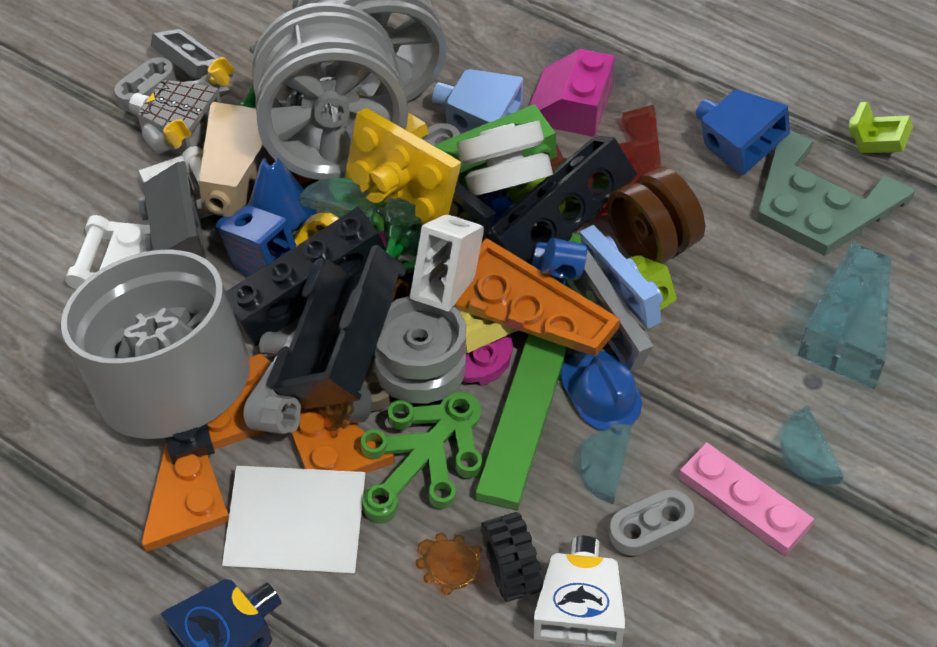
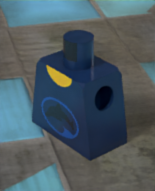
[161,579,282,647]

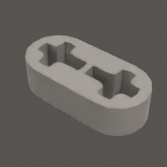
[114,57,176,112]

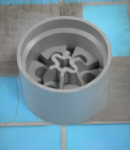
[61,250,250,439]

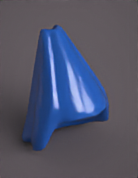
[247,158,317,231]

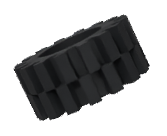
[481,511,543,602]

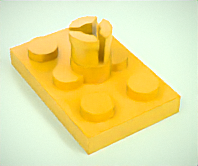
[345,107,462,225]

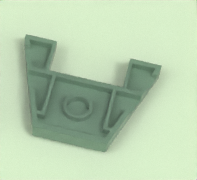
[757,130,915,256]

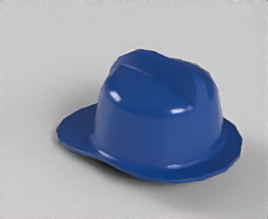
[561,351,642,432]

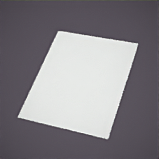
[222,466,365,573]

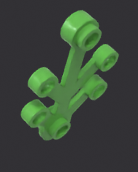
[361,392,482,524]

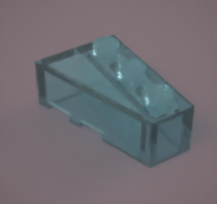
[798,242,891,390]

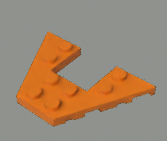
[142,354,395,552]

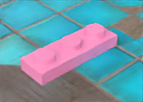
[679,442,814,557]

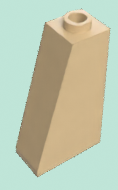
[199,102,275,217]

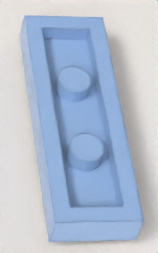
[580,225,663,329]

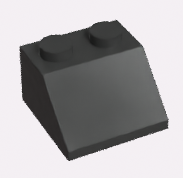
[138,161,206,259]

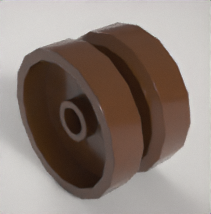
[607,166,706,264]

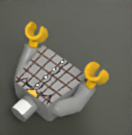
[129,57,235,156]

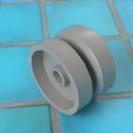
[374,296,466,403]

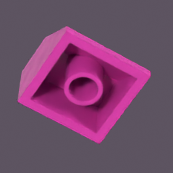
[530,49,615,137]

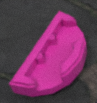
[462,334,513,385]

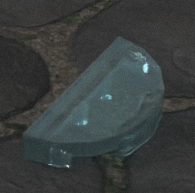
[299,177,375,224]
[780,406,844,485]
[580,424,632,505]

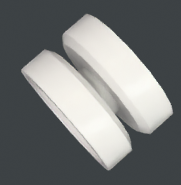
[456,120,553,196]

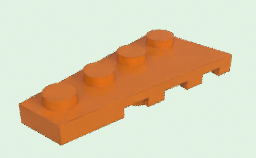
[454,238,620,357]

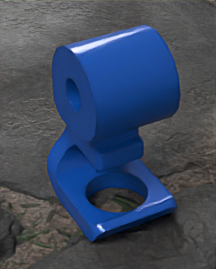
[531,238,587,285]

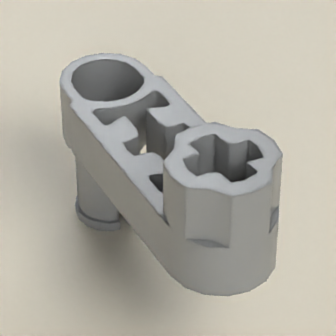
[243,332,301,434]

